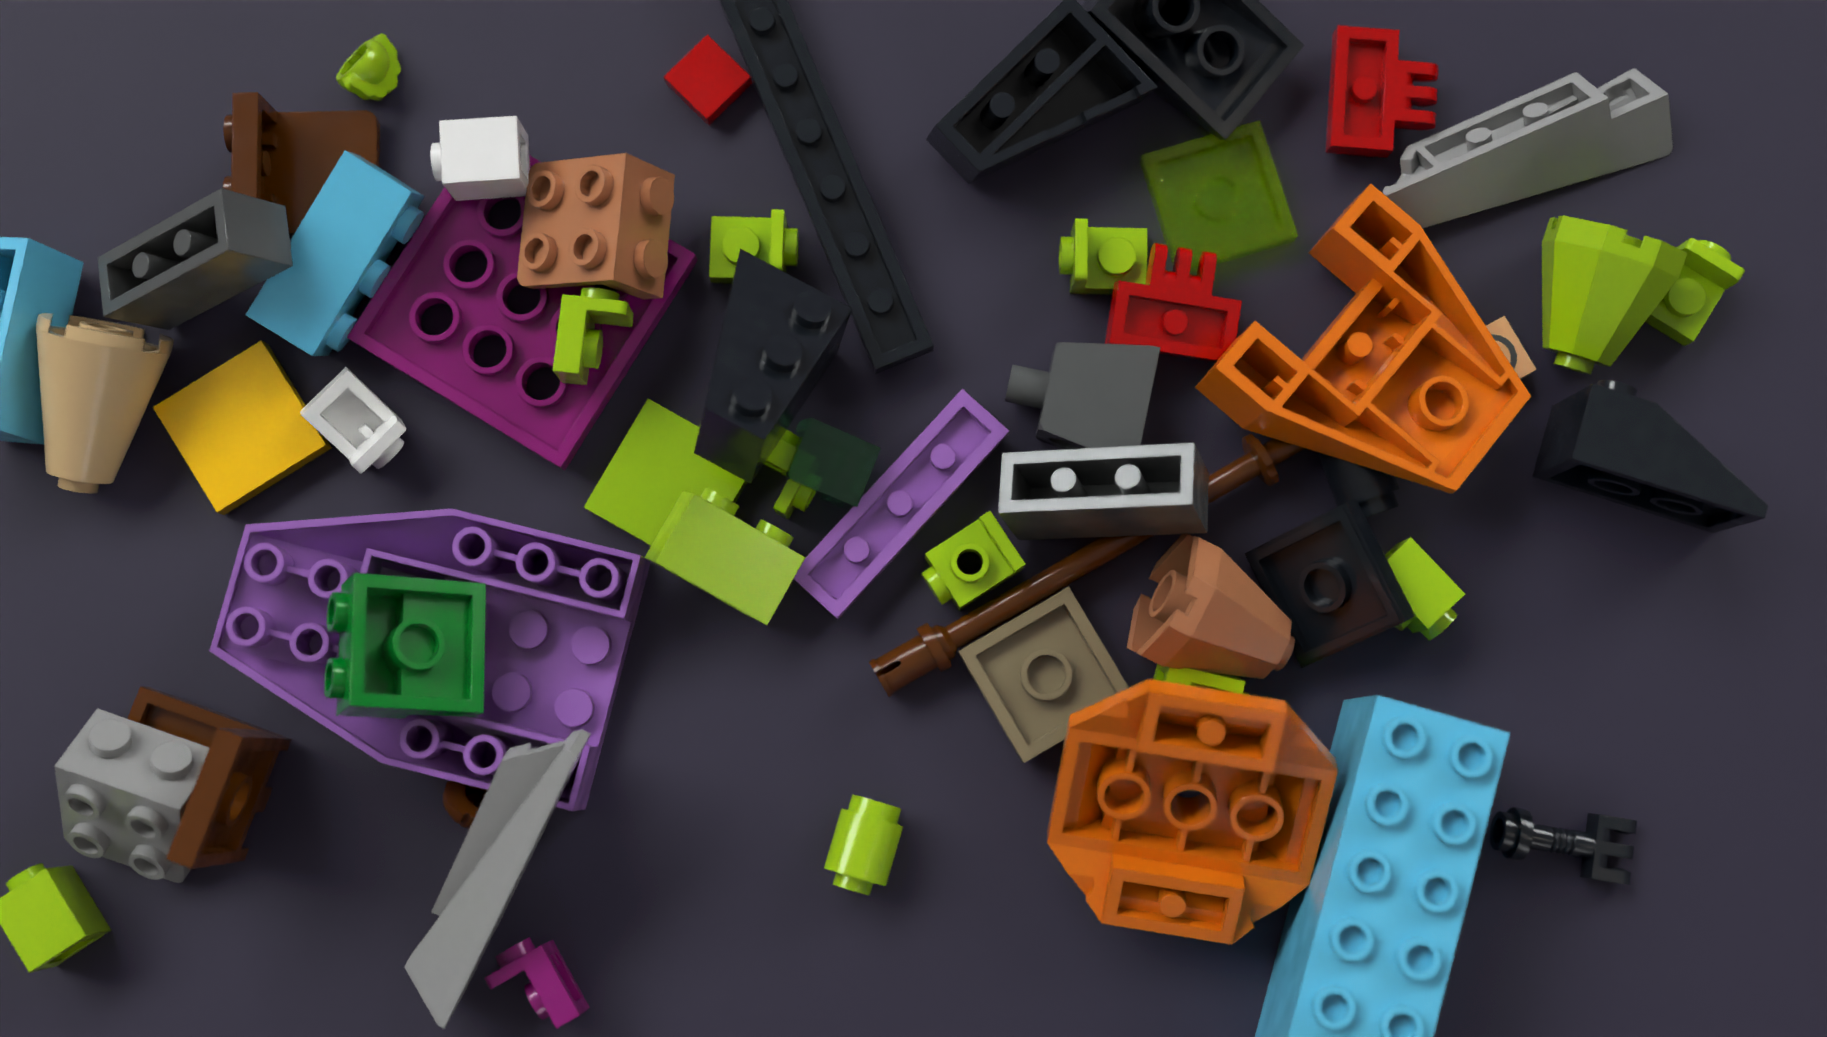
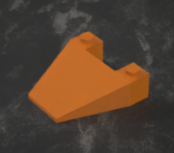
[1195,183,1531,494]

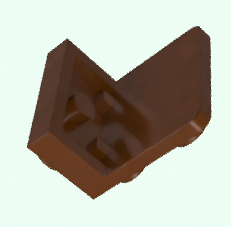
[222,92,380,236]

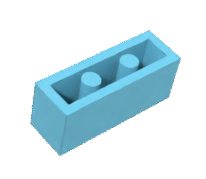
[246,150,425,356]
[0,237,84,445]

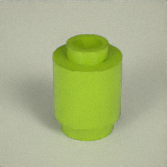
[824,794,903,895]

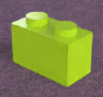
[644,487,805,625]

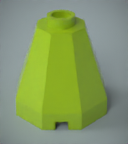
[1542,215,1687,375]

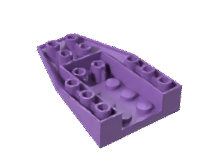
[209,508,650,811]

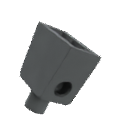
[1005,342,1160,449]

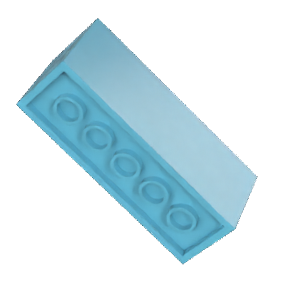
[1255,695,1510,1037]

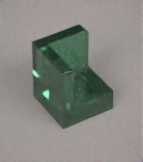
[786,418,881,509]

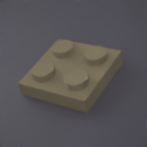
[958,587,1129,763]

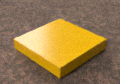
[153,340,332,515]

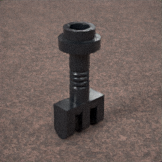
[1490,807,1637,885]

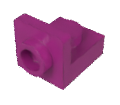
[484,937,590,1029]

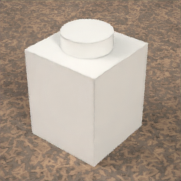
[430,116,530,201]

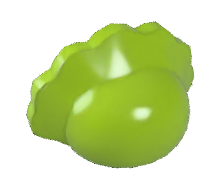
[336,33,401,101]

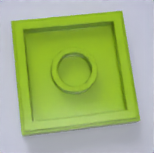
[584,398,747,546]

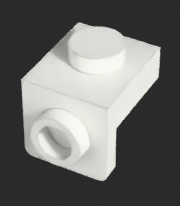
[300,367,407,474]

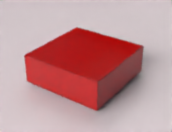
[663,34,752,125]

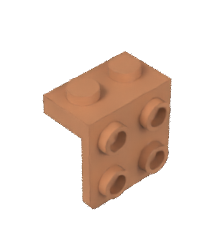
[517,153,675,299]

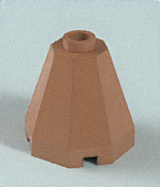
[1127,534,1295,679]

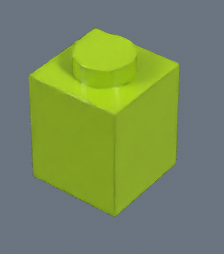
[0,863,111,973]

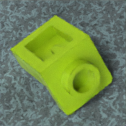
[709,209,799,284]
[1059,218,1147,294]
[1645,238,1745,346]
[552,287,634,385]

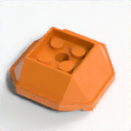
[1047,679,1338,945]

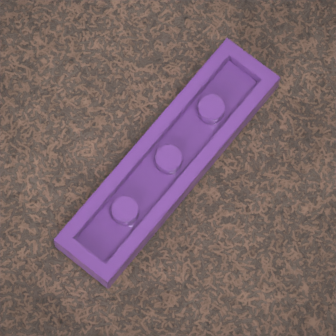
[793,389,1009,620]

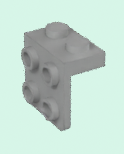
[54,708,209,883]

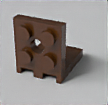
[127,686,292,869]

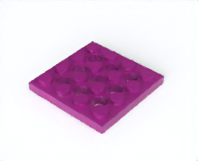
[347,155,698,471]

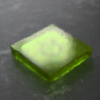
[1139,120,1298,272]

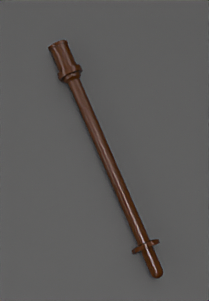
[868,433,1306,697]

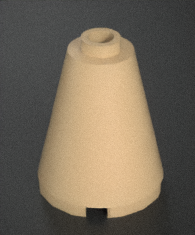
[36,313,174,494]

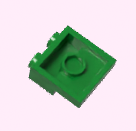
[324,573,486,719]

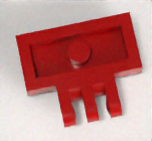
[1326,25,1439,158]
[1105,243,1242,363]

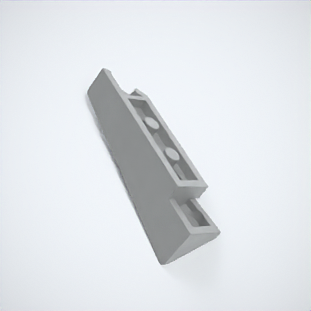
[1382,68,1673,228]
[404,729,591,1029]

